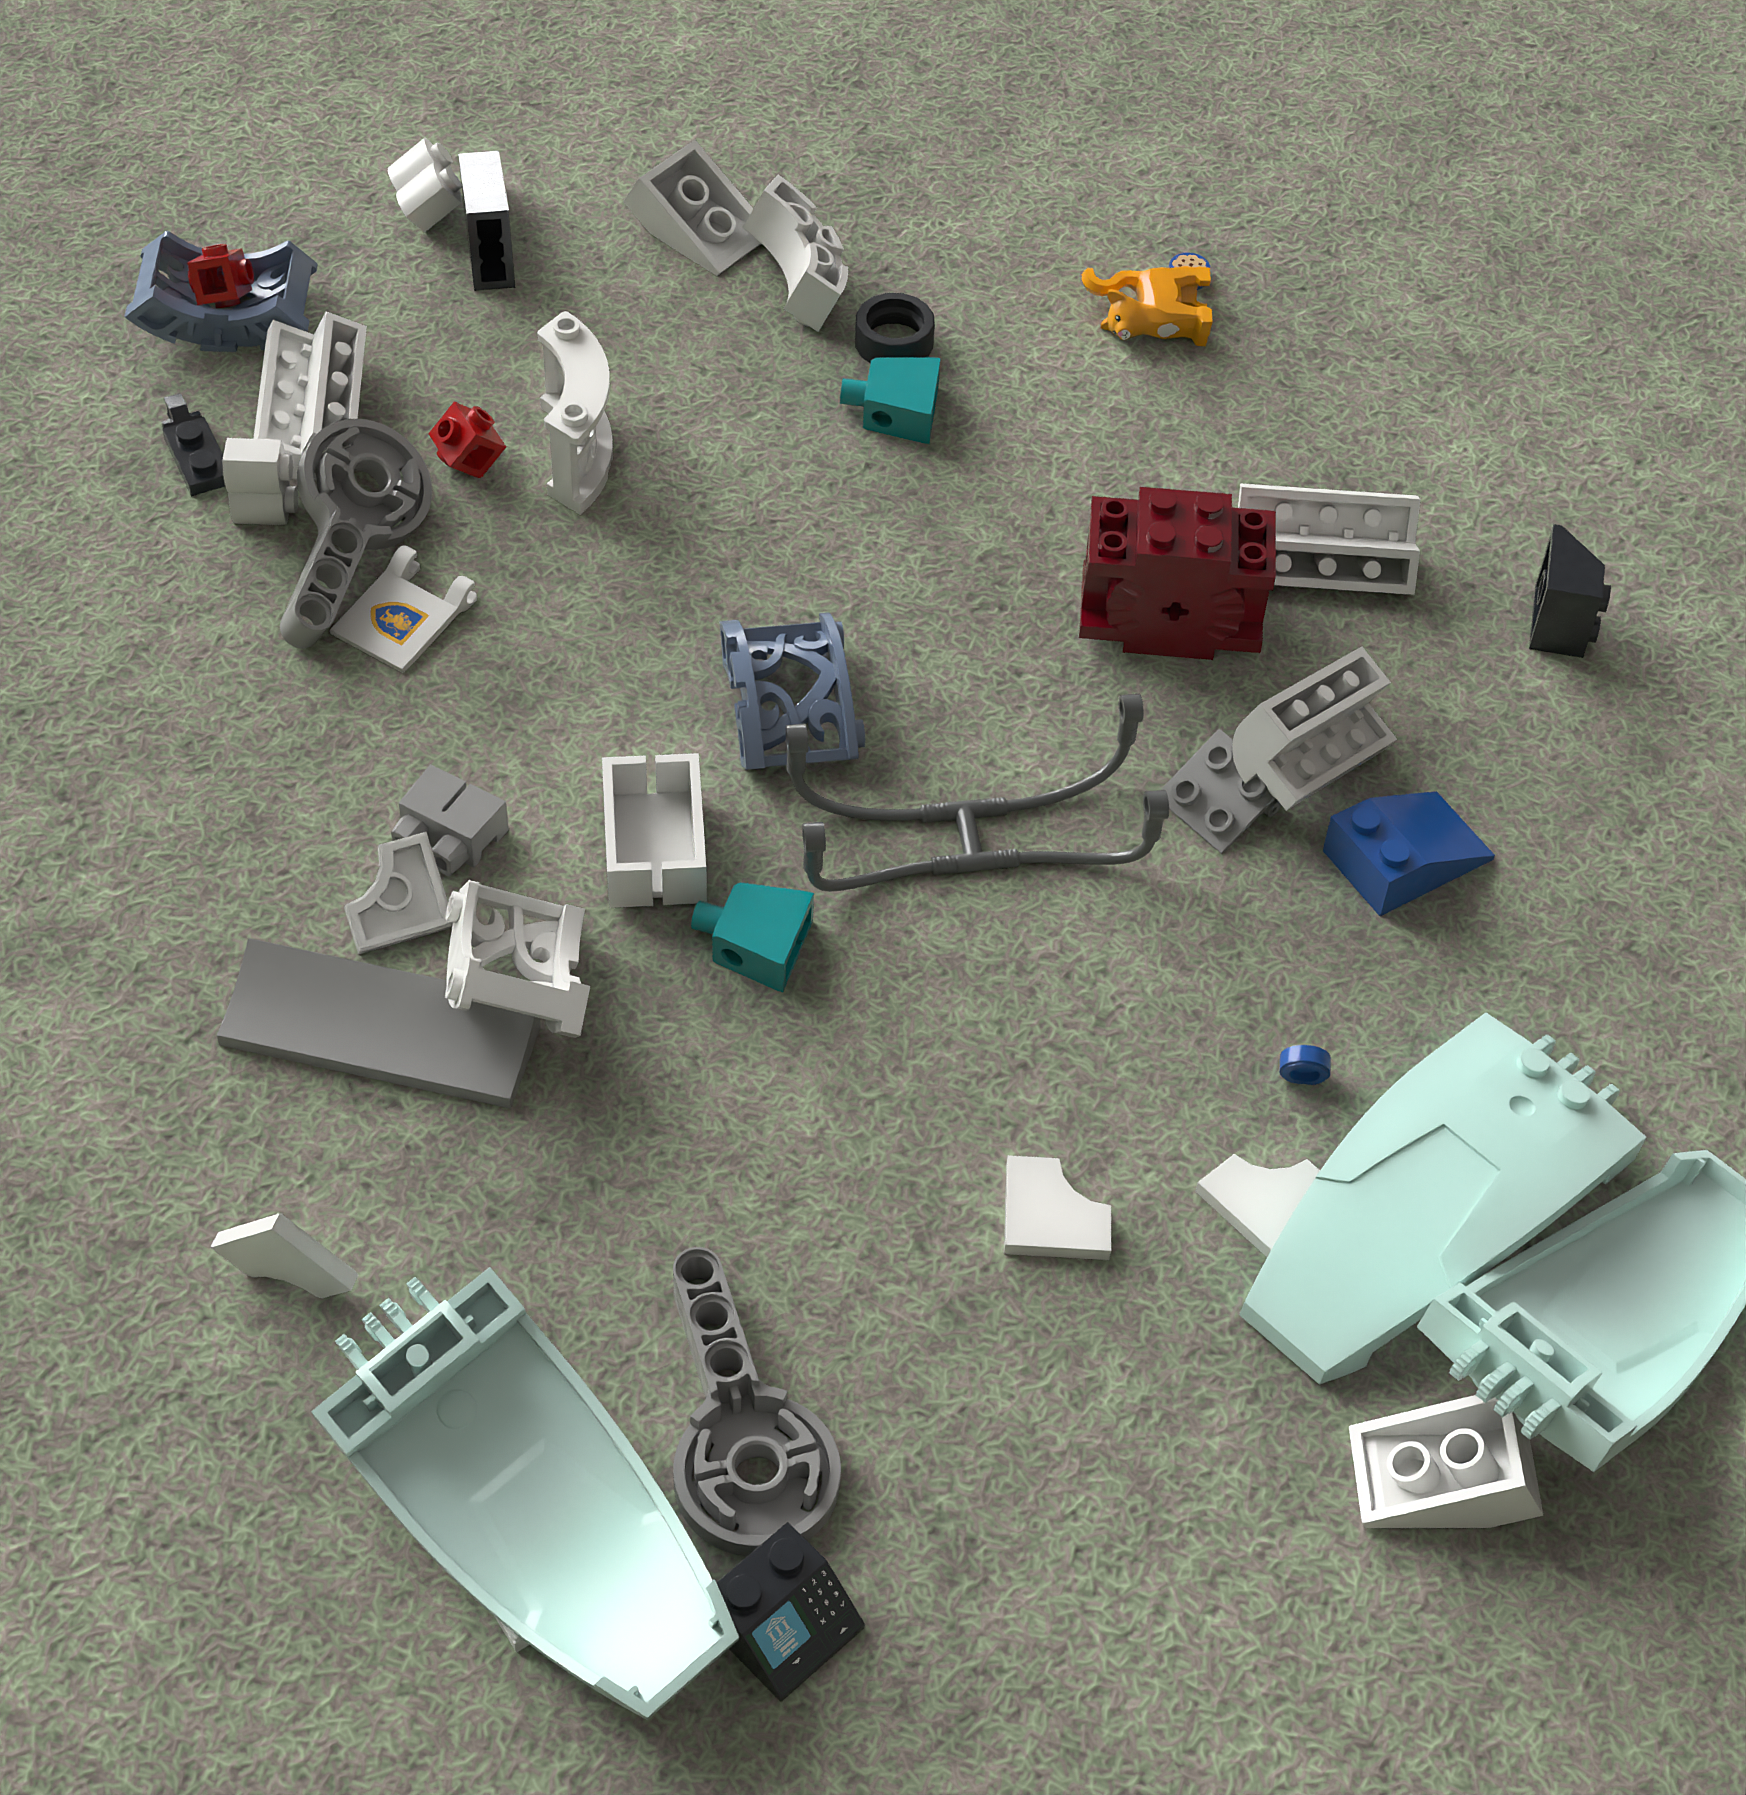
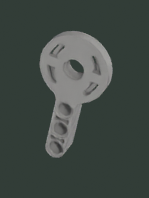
[280,419,432,649]
[673,1247,841,1556]

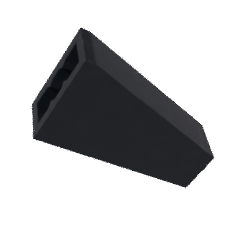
[458,151,516,291]

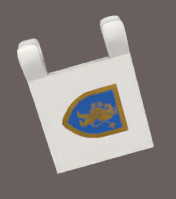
[330,546,477,673]

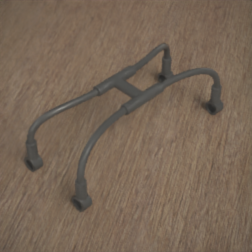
[785,693,1169,892]

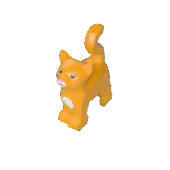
[1082,266,1213,346]

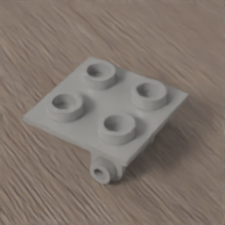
[1161,728,1281,854]

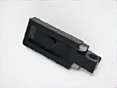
[161,393,226,497]

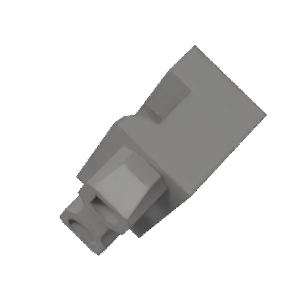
[391,764,509,876]

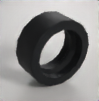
[855,293,935,364]

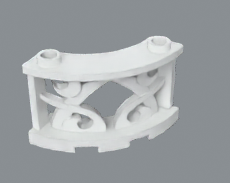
[537,311,613,515]
[445,880,590,1038]

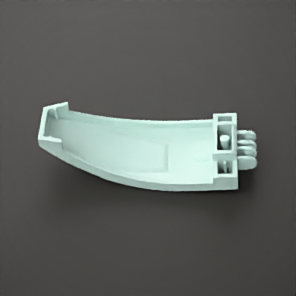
[1239,1013,1646,1385]
[1417,1150,1746,1472]
[311,1267,739,1720]

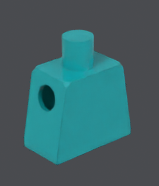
[840,357,941,444]
[691,882,814,992]

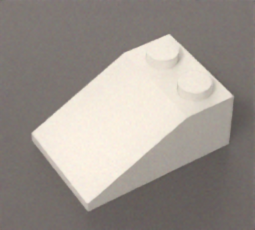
[623,140,761,276]
[1349,1395,1543,1528]

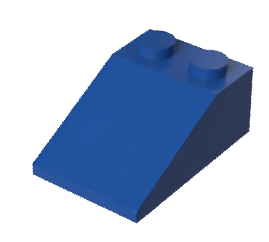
[1323,791,1495,916]

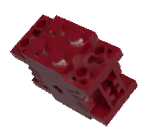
[1079,487,1276,660]

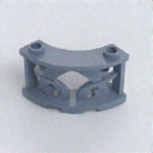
[124,231,318,352]
[719,612,865,770]

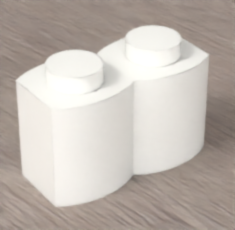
[388,138,462,233]
[222,438,298,525]

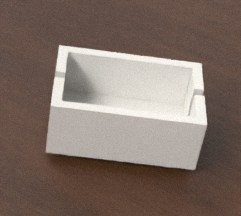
[602,753,707,908]

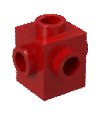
[187,244,254,308]
[428,401,506,478]

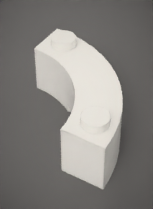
[743,175,848,332]

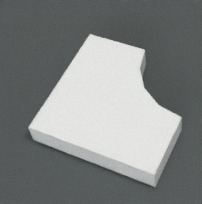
[344,832,453,954]
[1196,1154,1320,1257]
[1004,1155,1111,1260]
[210,1213,359,1298]

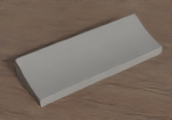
[217,938,541,1109]

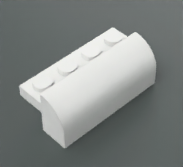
[253,312,367,480]
[1238,484,1420,595]
[1232,646,1397,811]

